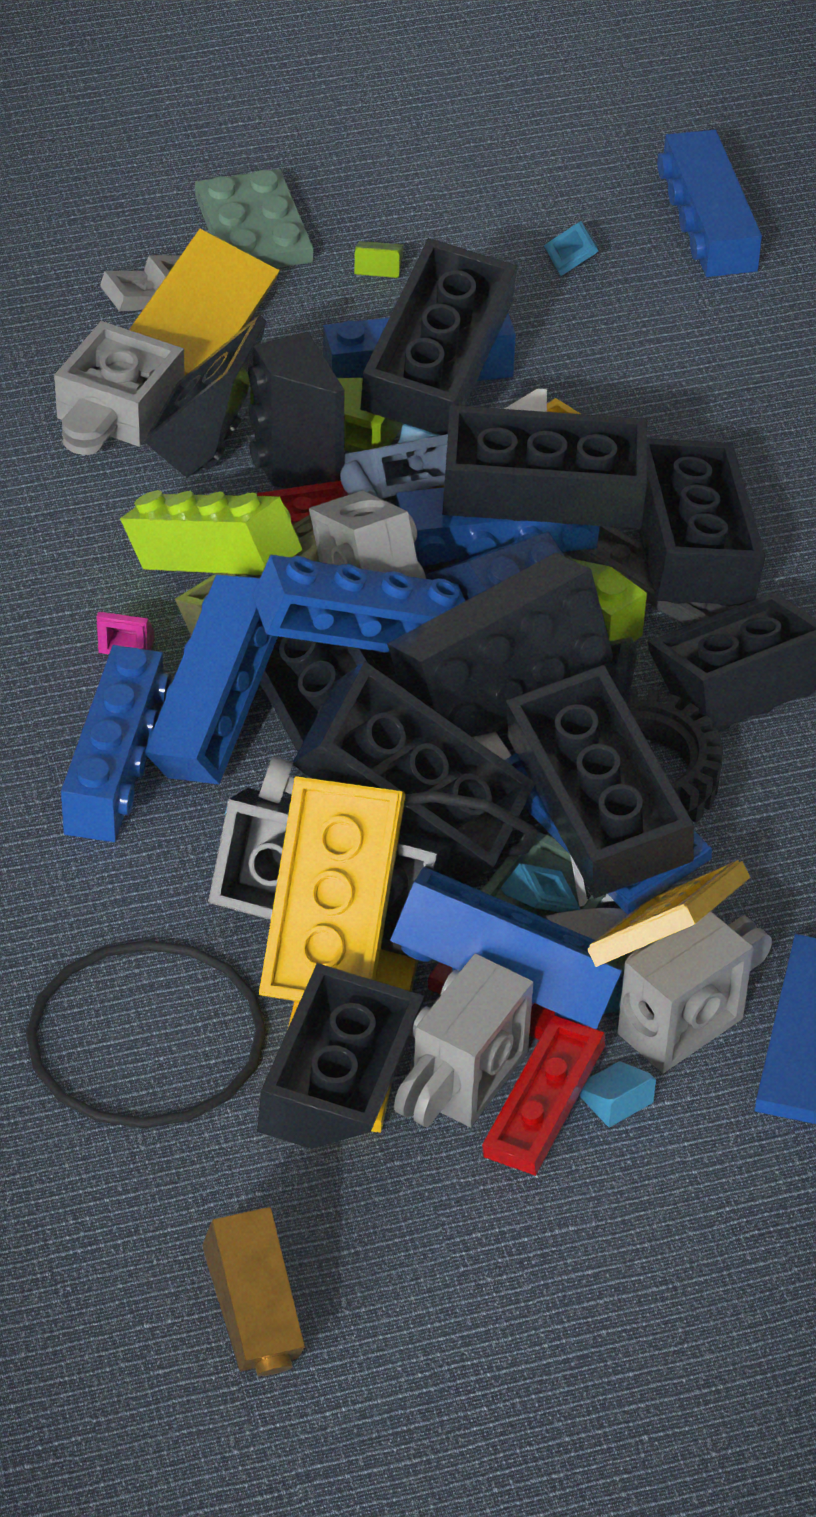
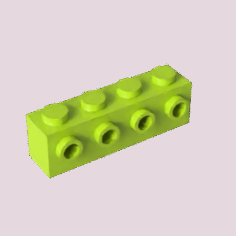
[120,490,303,575]

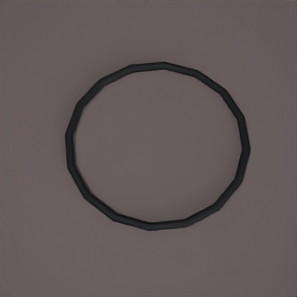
[26,940,266,1128]

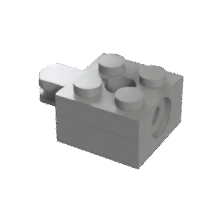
[54,321,185,455]
[309,490,426,654]
[617,911,772,1073]
[394,954,533,1128]

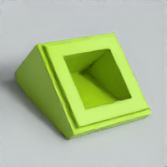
[354,241,404,278]

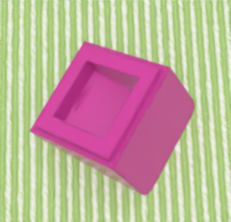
[97,612,155,654]

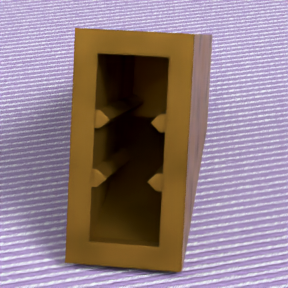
[202,1207,305,1376]

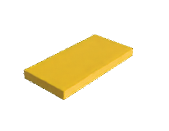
[129,229,280,376]
[259,776,406,1002]
[588,860,750,967]

